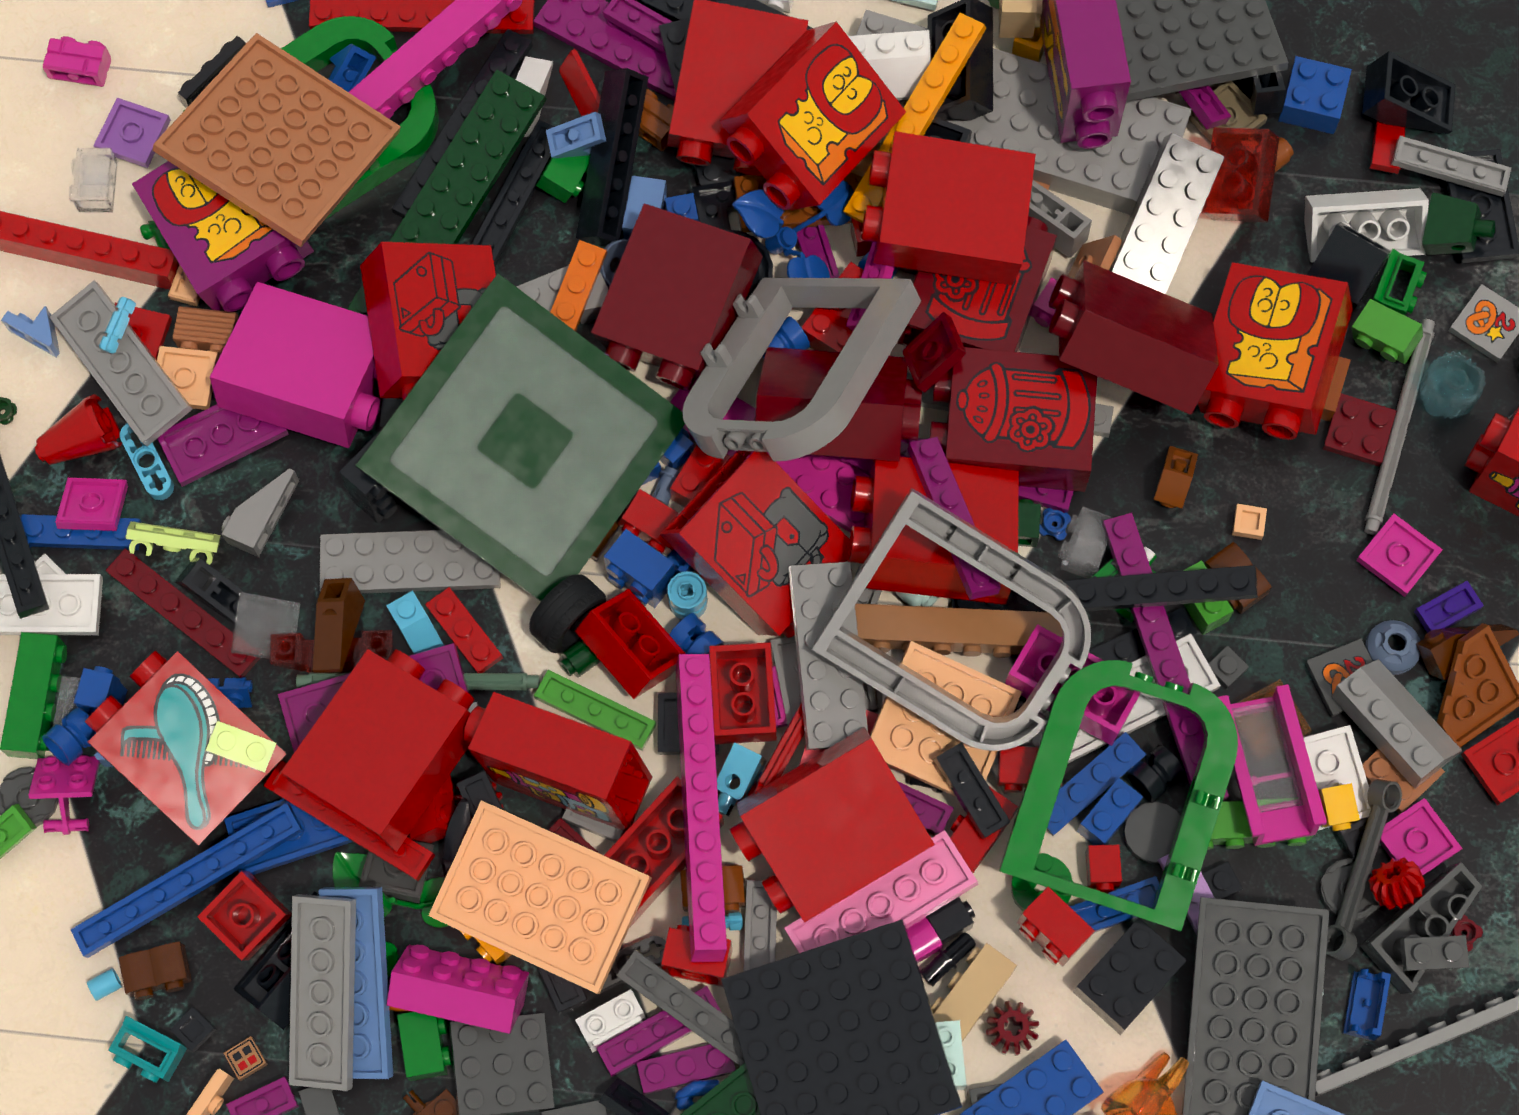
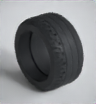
[529,574,606,653]

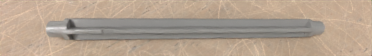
[1364,319,1435,535]

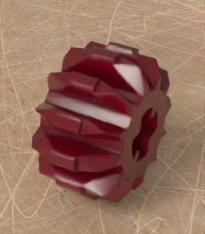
[985,1001,1039,1056]

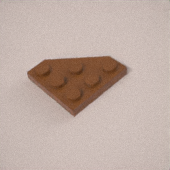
[1437,623,1519,747]

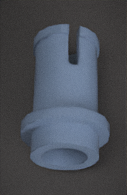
[652,466,680,506]

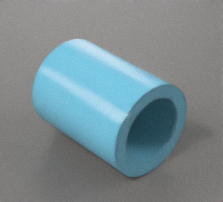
[87,968,123,1001]

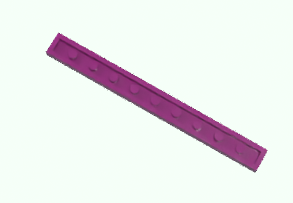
[1102,513,1229,800]

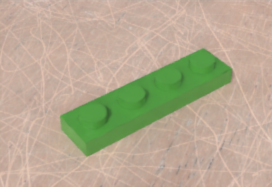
[534,670,657,751]

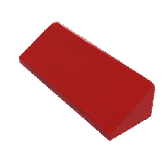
[559,49,601,117]

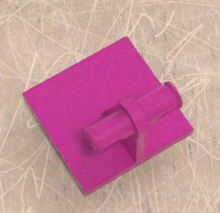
[28,755,100,835]

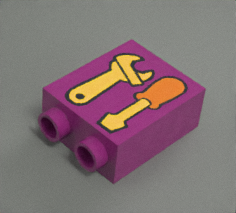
[1040,0,1131,149]

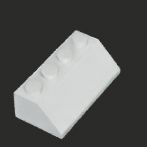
[848,30,932,100]
[1304,188,1429,262]

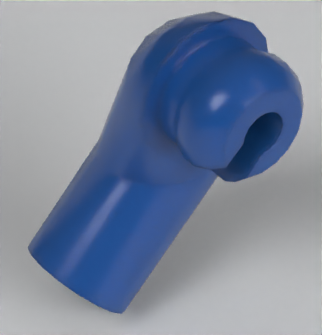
[675,1079,719,1111]

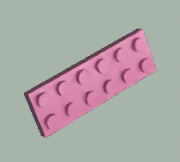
[784,830,979,953]

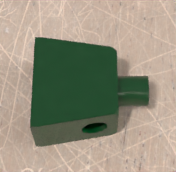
[1422,193,1495,255]

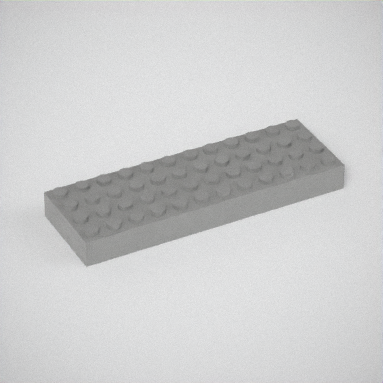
[856,10,1192,215]

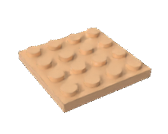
[870,641,1022,797]

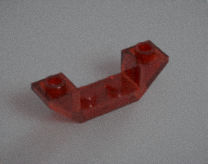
[270,630,393,672]

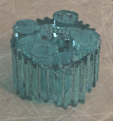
[1419,351,1486,419]

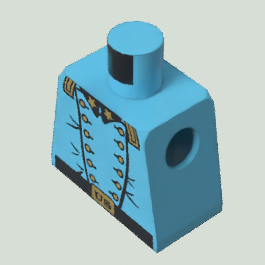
[717,742,767,817]

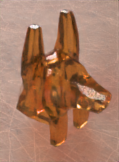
[1101,1052,1189,1115]

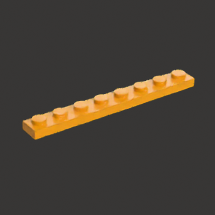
[843,13,987,223]

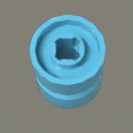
[667,571,708,620]

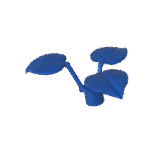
[732,181,854,278]

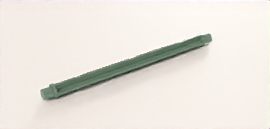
[296,672,540,691]

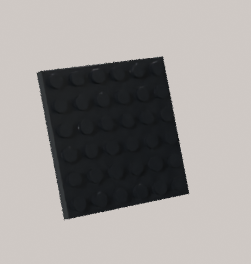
[721,920,962,1115]

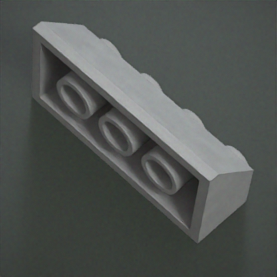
[1332,659,1462,789]

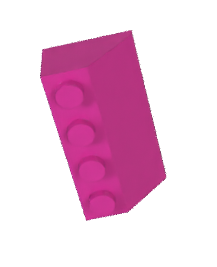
[1005,624,1140,746]

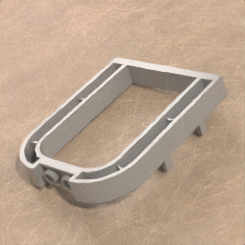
[682,278,921,461]
[812,488,1091,751]

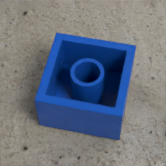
[1278,56,1352,134]
[604,529,676,609]

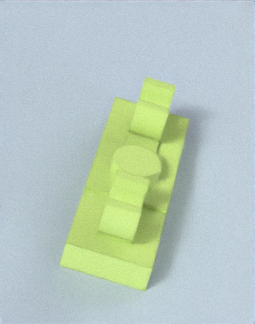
[126,521,221,565]

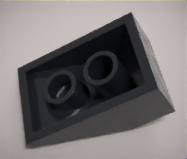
[1362,51,1456,134]

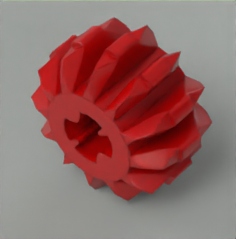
[1369,857,1425,910]

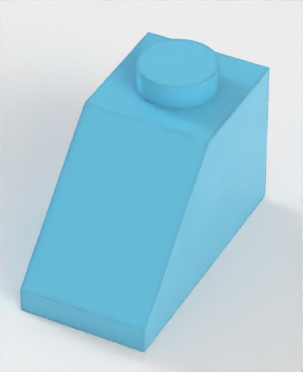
[386,590,444,654]

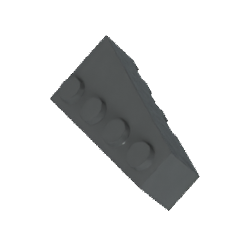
[1360,862,1482,994]

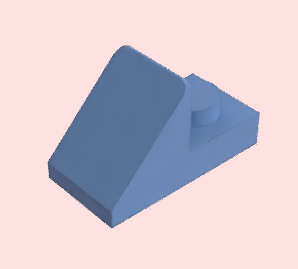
[546,112,606,158]
[1,306,60,358]

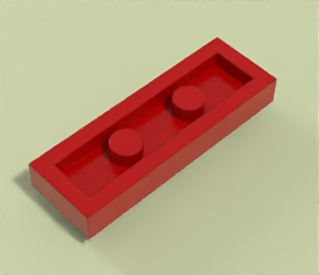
[425,587,503,673]

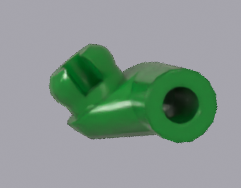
[140,221,171,250]

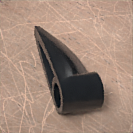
[441,798,471,879]

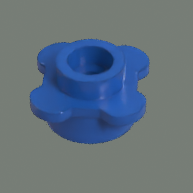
[1039,508,1071,541]

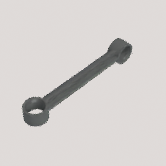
[1326,779,1402,961]

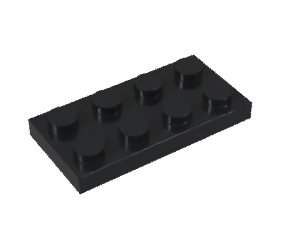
[1445,149,1519,263]

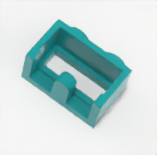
[108,1016,187,1083]

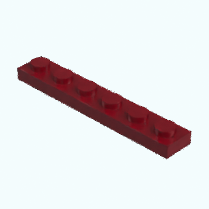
[105,548,261,678]

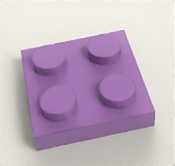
[93,98,171,168]

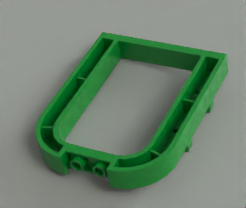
[183,16,439,220]
[999,660,1238,931]

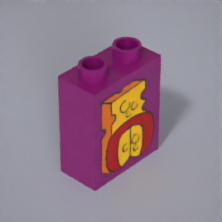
[132,161,314,312]

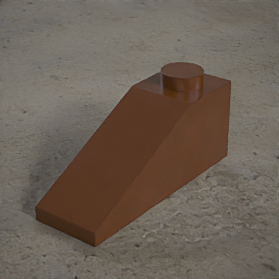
[1416,624,1519,681]

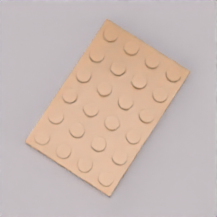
[428,800,652,994]

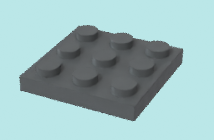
[449,1013,555,1115]

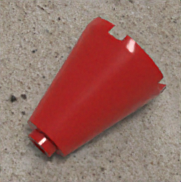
[34,394,122,465]

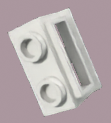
[575,989,647,1053]

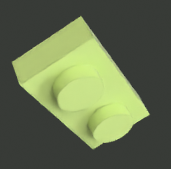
[205,721,276,773]

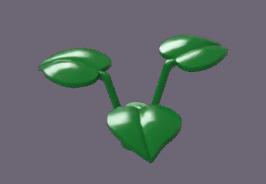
[332,852,449,979]

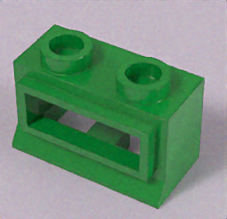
[1372,248,1427,315]

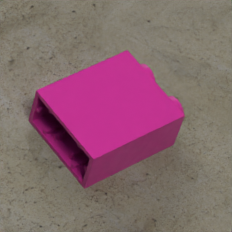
[210,282,380,448]

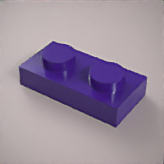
[1414,581,1484,633]

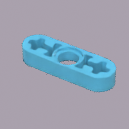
[120,423,174,500]

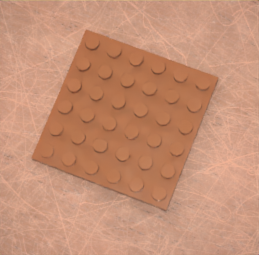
[153,33,401,247]

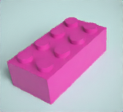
[386,945,529,1034]

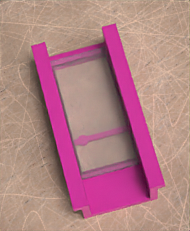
[1218,684,1327,846]

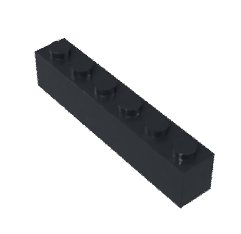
[576,68,649,246]

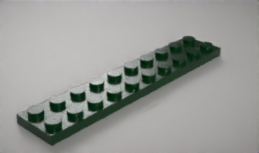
[347,69,547,316]

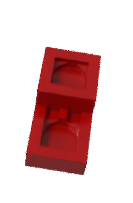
[1369,121,1405,174]

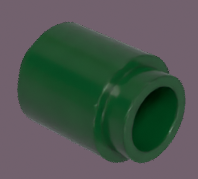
[560,639,601,678]

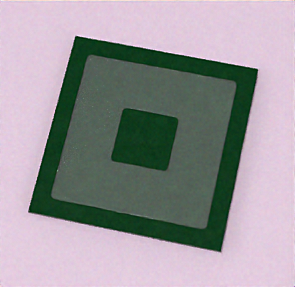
[355,273,685,602]

